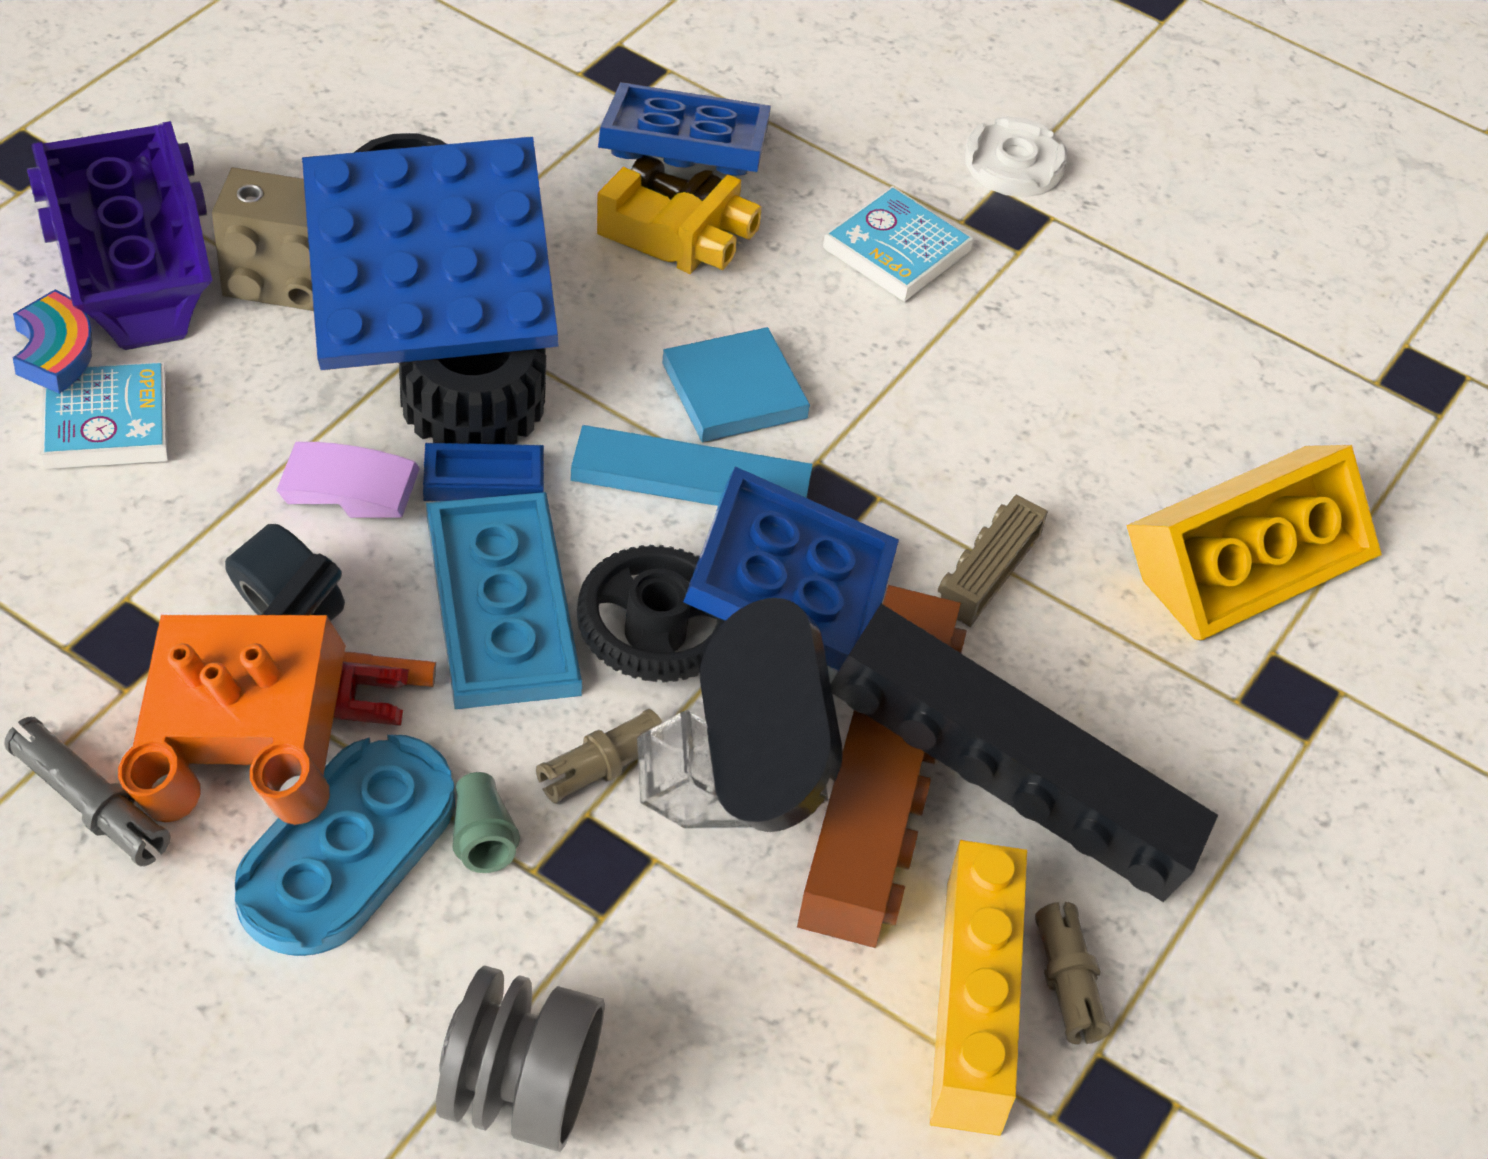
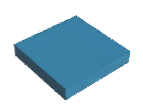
[662,327,810,442]

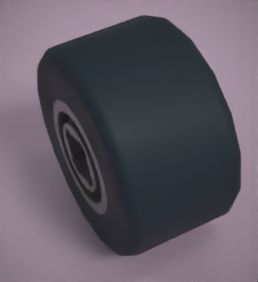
[225,524,345,621]

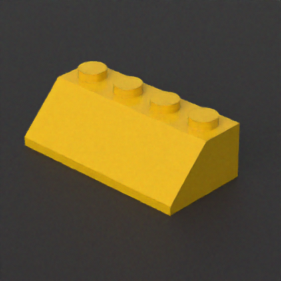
[1126,445,1382,640]

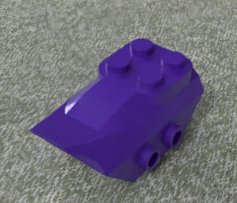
[27,121,213,350]

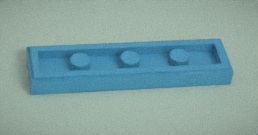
[570,425,812,506]

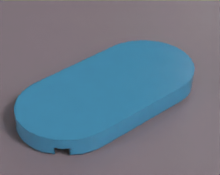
[235,735,455,956]

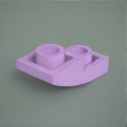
[276,442,420,518]

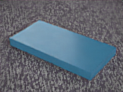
[426,492,582,709]

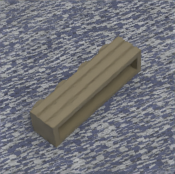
[938,494,1048,627]

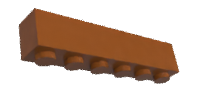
[797,585,967,948]

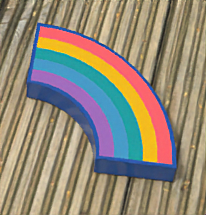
[12,289,92,394]

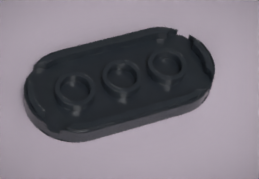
[700,598,843,832]

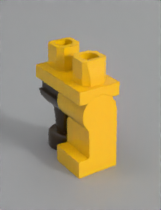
[597,155,762,274]

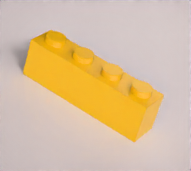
[930,840,1027,1136]

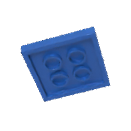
[598,82,771,176]
[683,466,899,671]

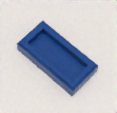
[423,443,544,501]

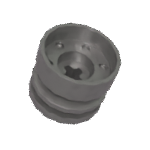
[436,965,605,1152]

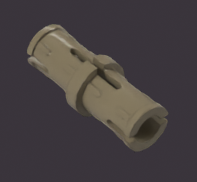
[536,709,669,804]
[1035,902,1111,1045]

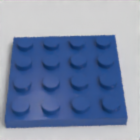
[302,136,559,370]

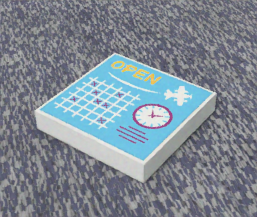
[823,186,974,302]
[41,361,168,469]

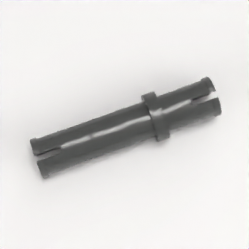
[4,717,171,867]

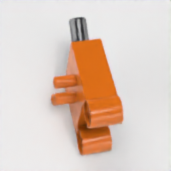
[118,553,346,825]

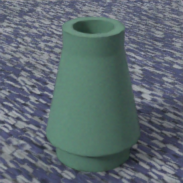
[452,772,520,873]

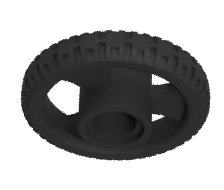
[577,545,725,683]

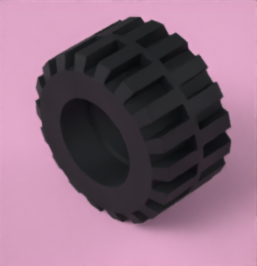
[399,348,547,445]

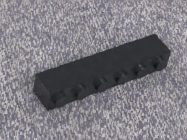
[831,603,1218,902]

